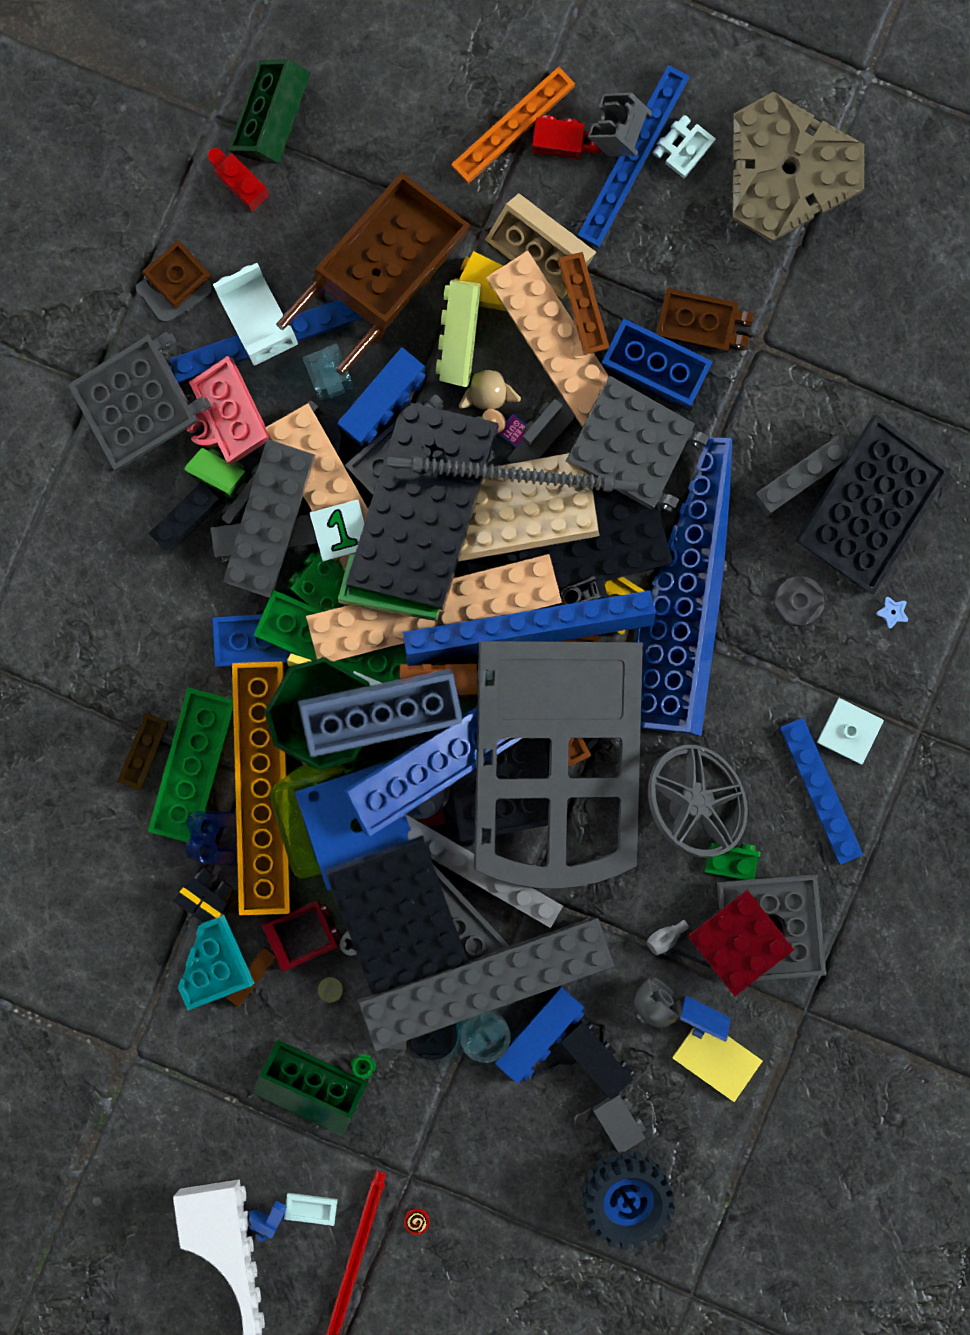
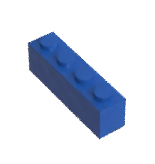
[495,986,584,1084]

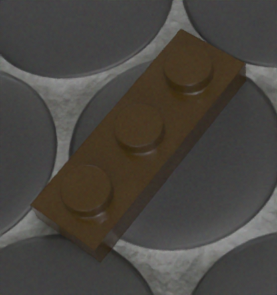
[117,712,169,791]

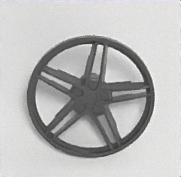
[648,745,748,858]

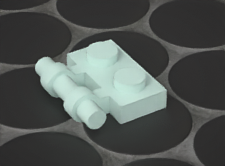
[652,115,716,178]

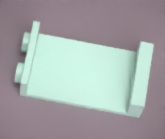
[213,263,298,366]

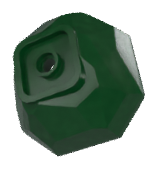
[264,657,370,771]

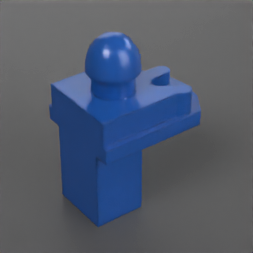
[248,1201,287,1242]

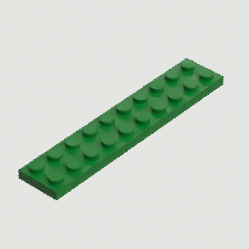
[253,590,492,716]

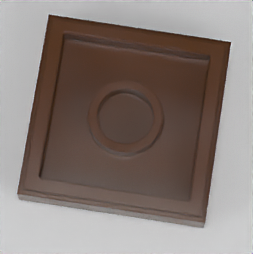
[142,240,212,309]

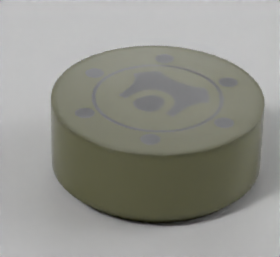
[318,977,343,1003]

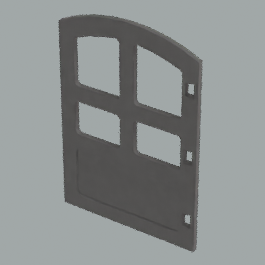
[474,641,643,888]

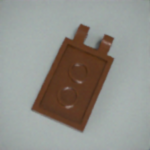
[656,288,754,352]

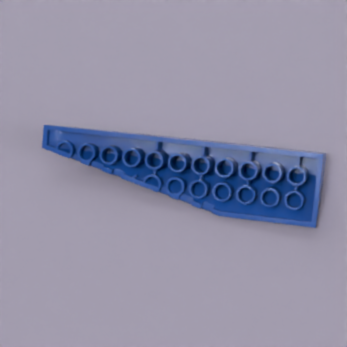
[633,437,732,736]

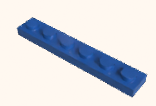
[780,718,863,865]

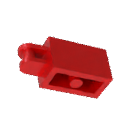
[532,115,601,159]
[208,148,269,212]

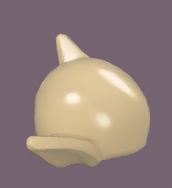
[459,370,521,410]

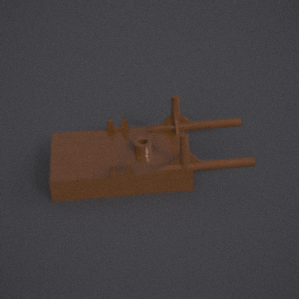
[276,172,470,376]

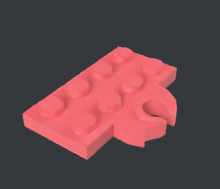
[186,356,271,465]

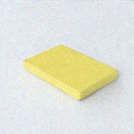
[672,1026,763,1102]

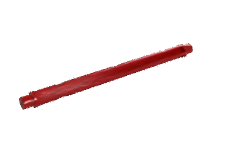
[326,1170,387,1335]

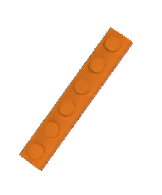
[451,66,575,184]

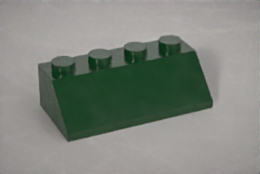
[228,59,310,164]
[252,1040,368,1136]

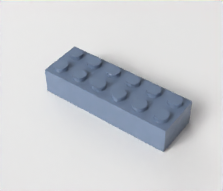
[298,669,463,757]

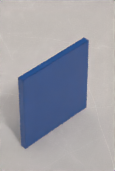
[680,996,731,1042]

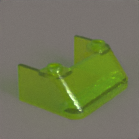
[270,765,343,878]

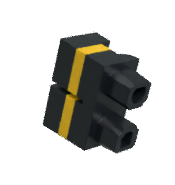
[173,868,234,923]

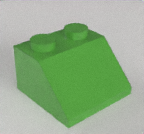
[184,448,248,501]

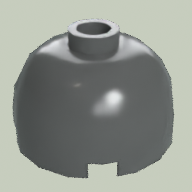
[635,978,683,1028]

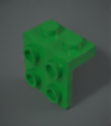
[286,550,345,612]

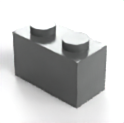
[592,1093,646,1154]

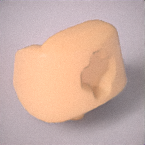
[481,409,506,434]

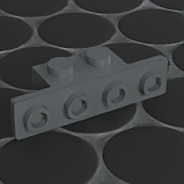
[508,396,575,464]

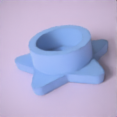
[876,597,908,629]

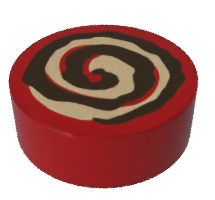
[404,1208,430,1235]

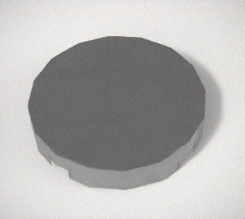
[774,576,824,626]

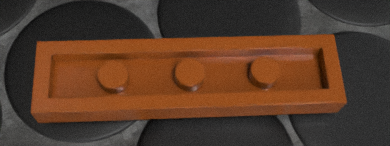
[557,252,609,355]

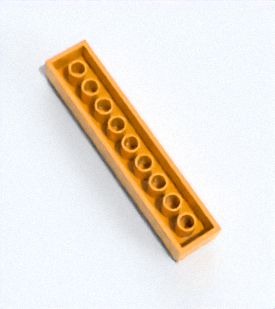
[232,662,291,915]

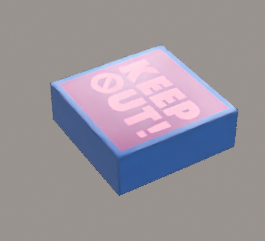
[498,414,527,448]

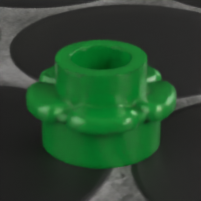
[351,1054,376,1079]

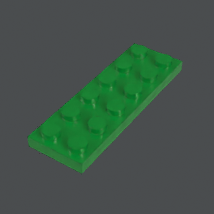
[148,687,233,845]

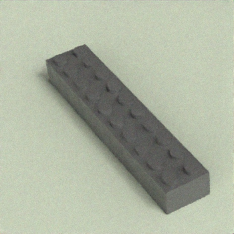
[357,917,614,1051]

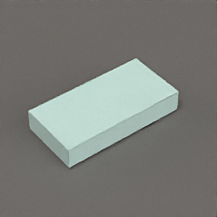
[284,1193,338,1226]

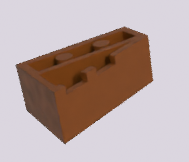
[400,664,478,701]

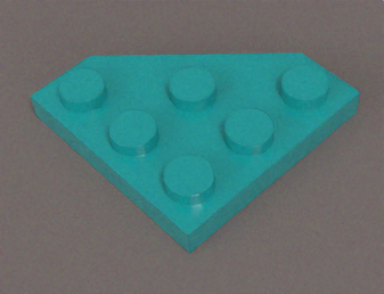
[178,915,254,1010]

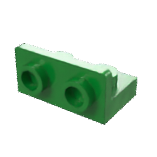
[704,842,761,880]

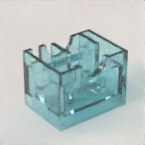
[302,344,354,401]

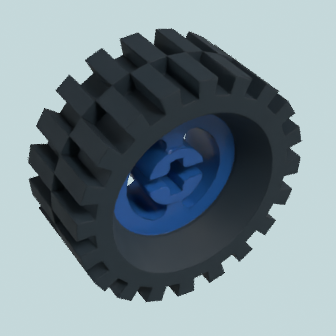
[581,1151,675,1250]

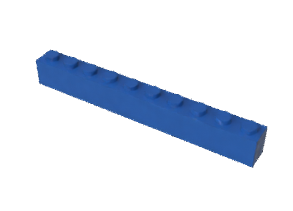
[403,591,655,666]

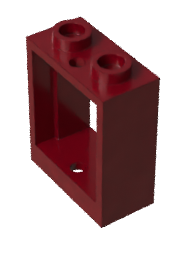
[262,900,341,972]

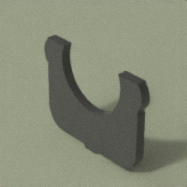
[136,251,212,322]

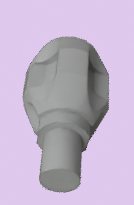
[647,920,689,955]

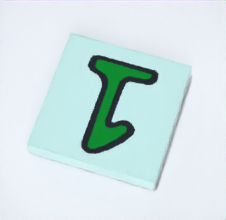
[310,500,365,561]

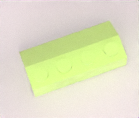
[436,280,481,387]

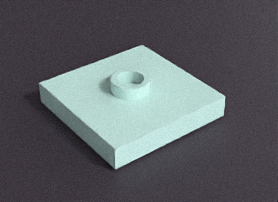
[817,698,884,765]

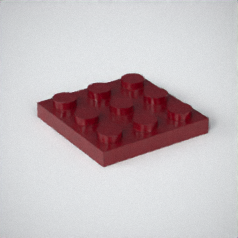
[687,889,794,996]

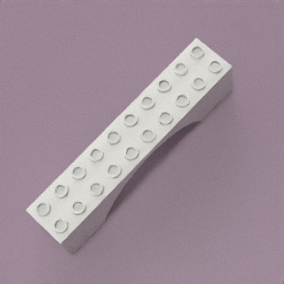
[173,1179,265,1335]

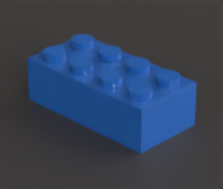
[601,318,713,411]
[338,347,426,450]

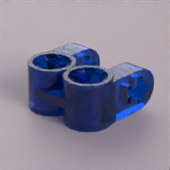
[185,811,237,864]

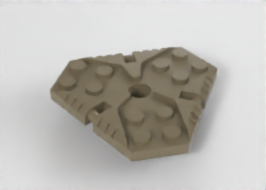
[732,92,864,242]

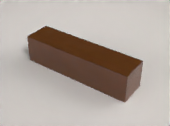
[226,947,276,1007]

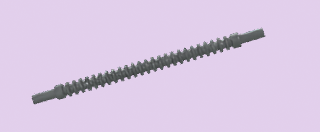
[387,456,639,492]

